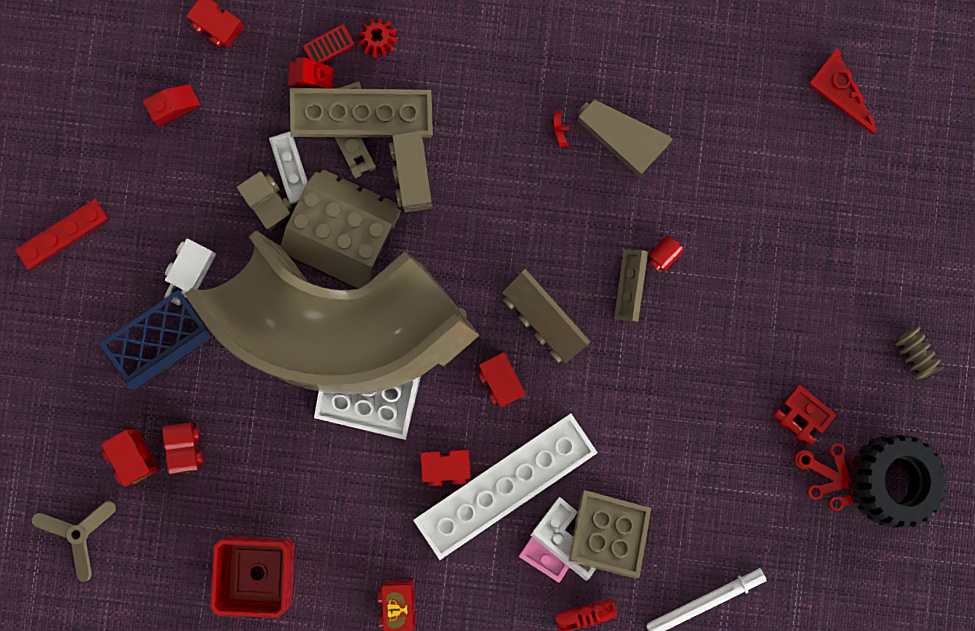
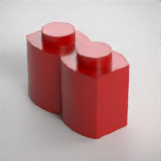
[163,422,204,474]

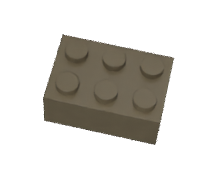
[389,131,433,213]

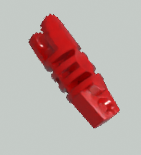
[555,600,617,631]

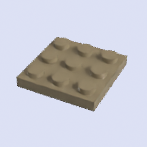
[568,490,651,579]

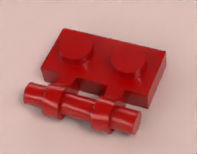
[773,385,836,446]

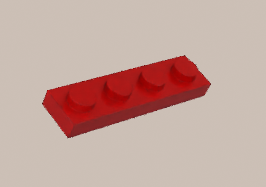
[15,199,110,270]

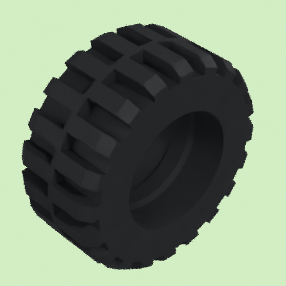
[848,435,947,528]

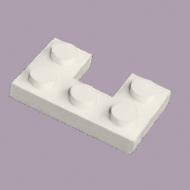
[530,497,596,580]

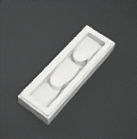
[269,132,308,205]

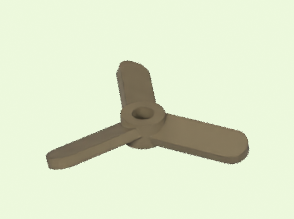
[32,500,116,582]

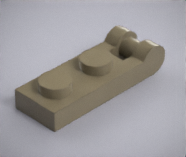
[335,137,376,179]

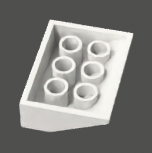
[314,376,421,440]

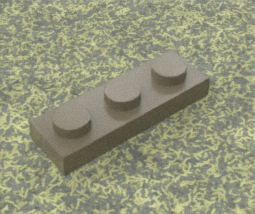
[614,250,648,322]

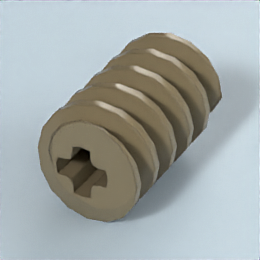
[895,326,944,379]

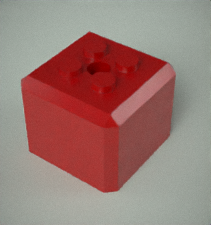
[211,536,295,618]

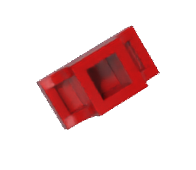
[288,57,333,89]

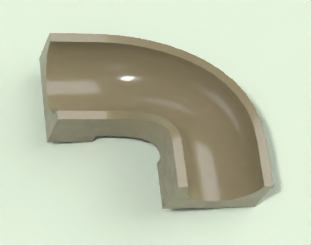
[185,231,479,394]

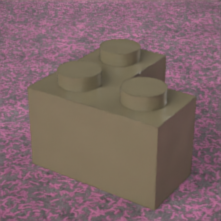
[237,171,293,232]

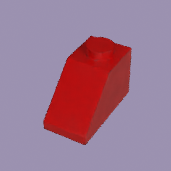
[143,84,201,127]

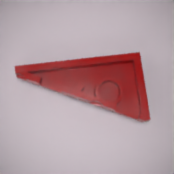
[808,48,878,135]

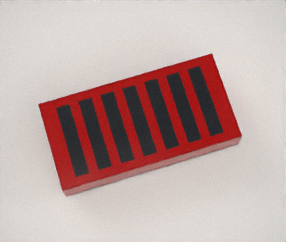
[303,24,355,64]

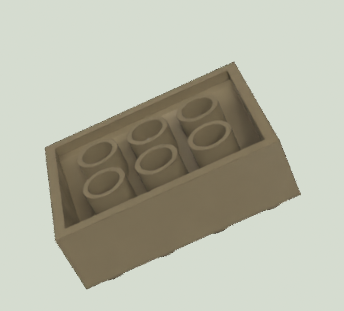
[502,269,590,364]

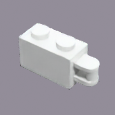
[164,239,216,306]

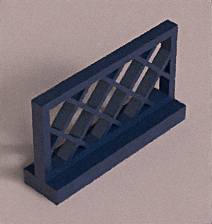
[99,289,212,391]

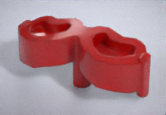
[553,110,569,147]

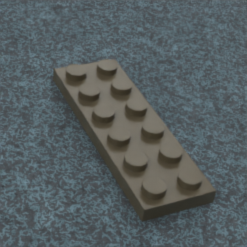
[290,88,433,138]

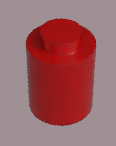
[648,235,684,272]

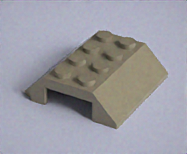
[281,169,401,289]

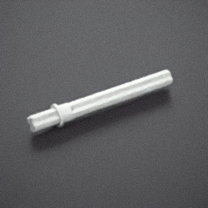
[646,568,766,631]

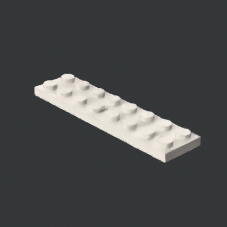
[413,413,597,560]

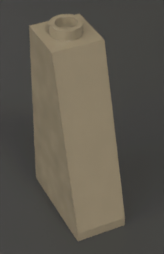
[577,99,673,177]

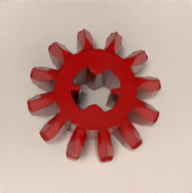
[358,17,398,58]

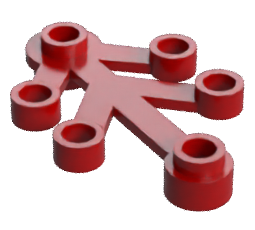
[793,443,855,511]

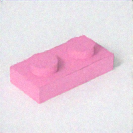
[519,536,569,583]

